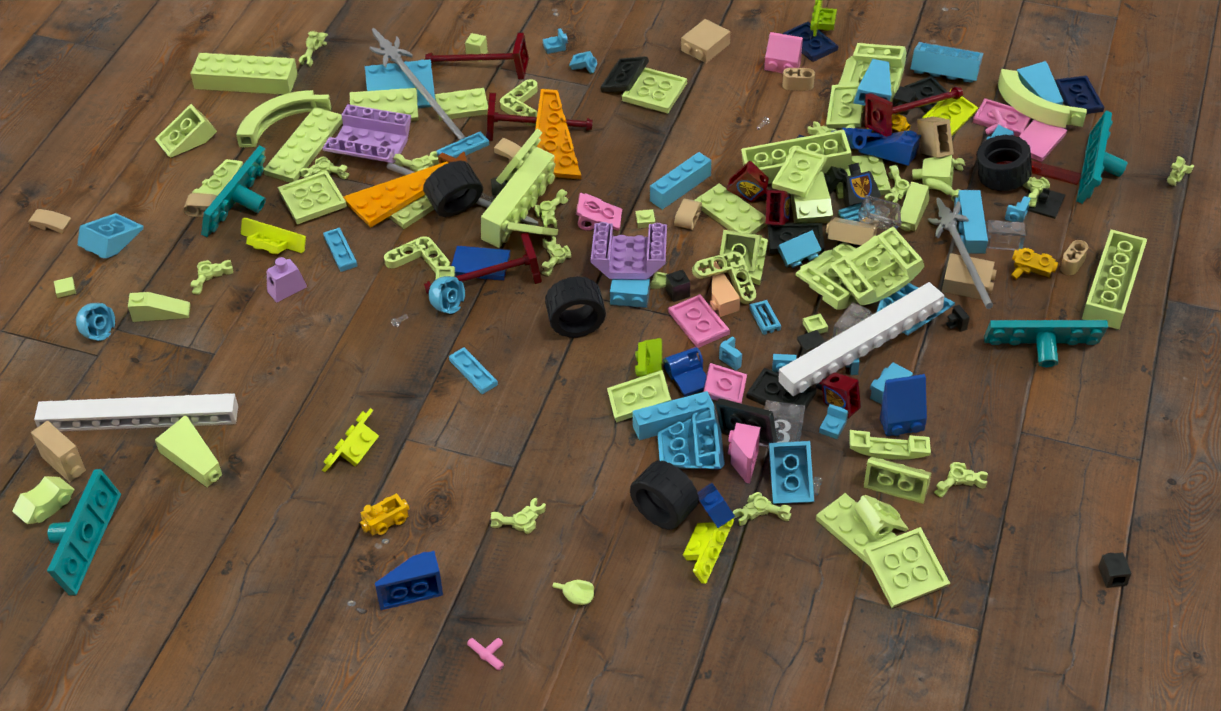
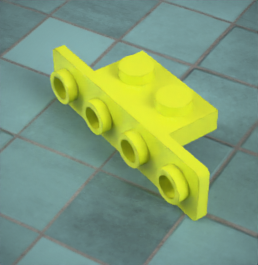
[241,218,306,254]
[322,408,379,472]
[683,518,734,584]

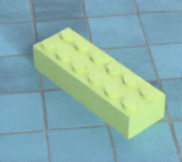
[190,53,298,94]
[741,130,852,184]
[481,147,556,248]
[1082,229,1147,329]

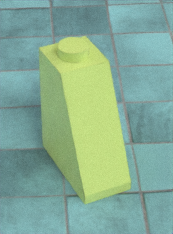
[898,182,929,231]

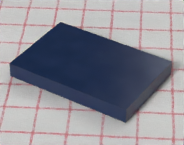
[783,21,838,62]
[1055,75,1104,114]

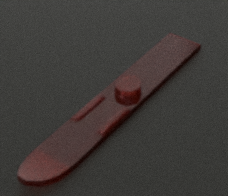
[996,160,1081,185]

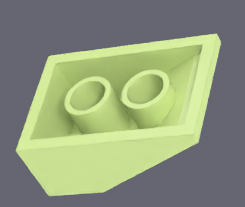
[155,104,217,158]
[790,172,833,223]

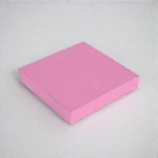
[703,363,747,403]

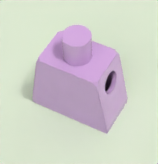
[267,257,307,303]

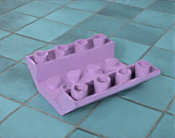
[323,104,411,163]
[591,222,667,280]

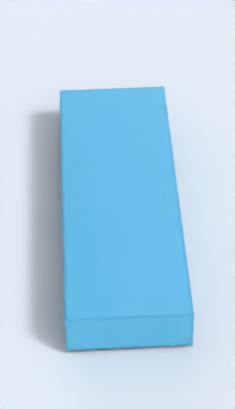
[436,131,489,158]
[323,228,358,272]
[449,347,498,394]

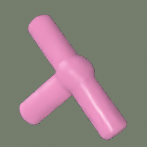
[985,108,1008,135]
[467,638,504,670]

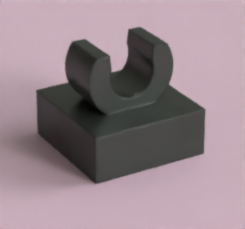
[946,304,970,332]

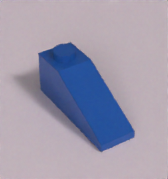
[697,483,735,528]

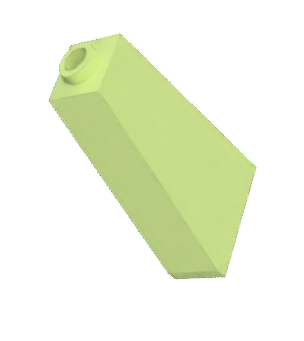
[155,416,222,487]

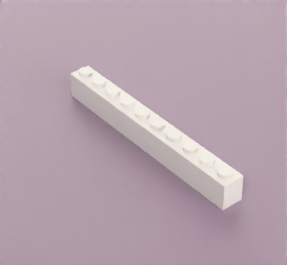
[779,282,945,396]
[34,393,238,431]

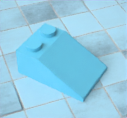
[77,213,144,258]
[769,441,814,504]

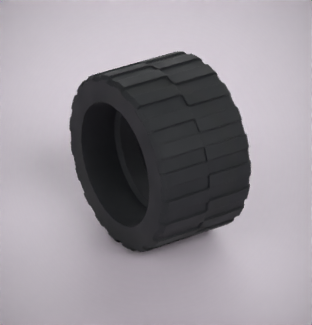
[976,135,1032,191]
[423,161,483,217]
[545,276,606,338]
[630,460,699,530]

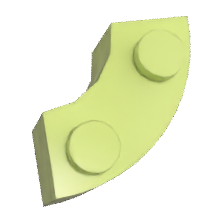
[12,476,75,524]

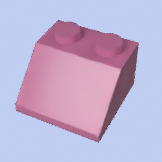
[764,32,803,73]
[728,423,760,483]

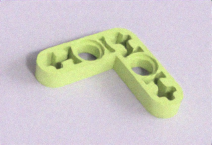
[500,79,538,126]
[384,236,450,273]
[692,252,756,304]

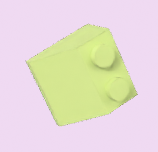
[718,230,762,272]

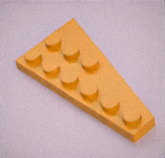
[535,89,581,179]
[343,162,448,228]

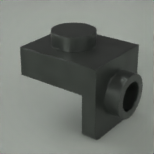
[824,166,848,194]

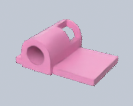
[576,193,622,231]

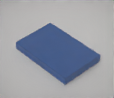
[451,246,511,280]

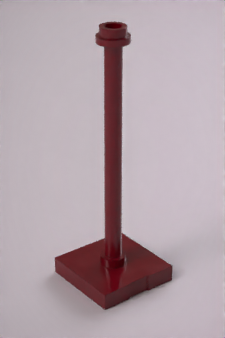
[425,33,529,79]
[865,87,963,137]
[486,92,593,141]
[424,232,542,294]

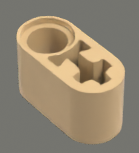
[782,68,815,91]
[183,193,217,217]
[674,198,702,230]
[1060,240,1088,275]

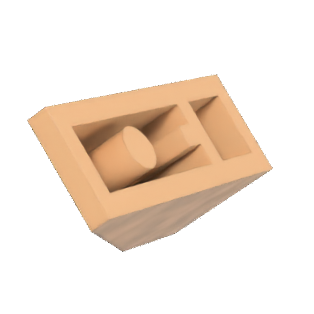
[710,261,740,317]

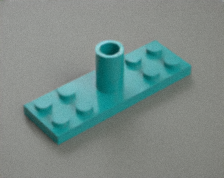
[1076,110,1127,204]
[201,145,266,238]
[984,320,1108,367]
[47,469,121,596]

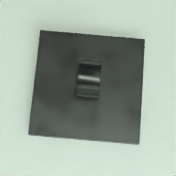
[1026,188,1065,219]

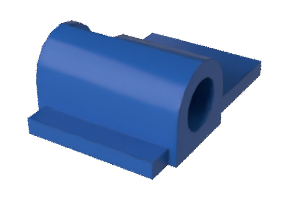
[831,128,884,149]
[663,347,707,397]

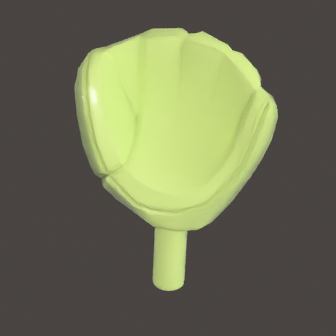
[553,580,594,605]

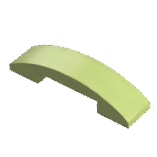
[849,430,931,460]

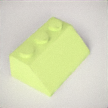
[864,457,932,504]

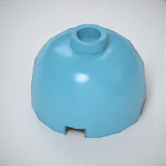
[429,276,465,314]
[76,303,115,341]

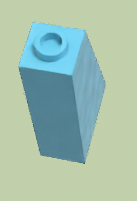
[854,59,892,105]
[1017,61,1063,105]

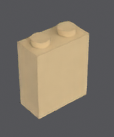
[681,19,731,63]
[917,116,954,158]
[826,217,878,245]
[942,253,997,299]
[31,421,86,483]

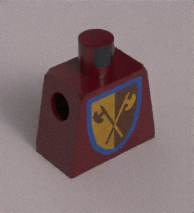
[727,160,769,202]
[765,190,791,225]
[816,372,861,419]

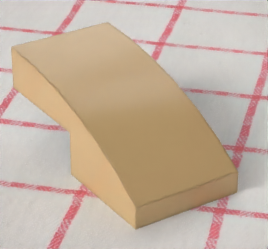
[494,138,522,163]
[28,209,71,234]

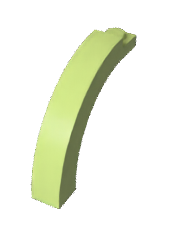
[998,69,1087,128]
[236,90,331,147]

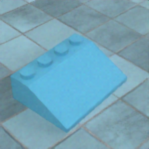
[911,42,983,82]
[365,59,435,108]

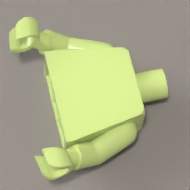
[912,155,965,202]

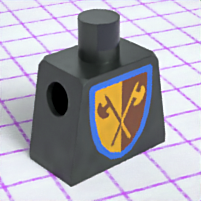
[842,163,881,206]

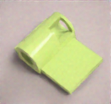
[855,495,909,538]

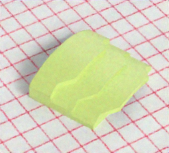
[838,43,907,102]
[830,227,925,306]
[796,242,858,310]

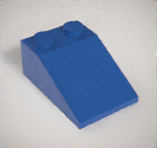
[859,130,921,165]
[880,374,927,436]
[375,551,443,610]

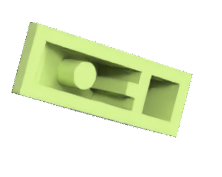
[128,292,190,322]

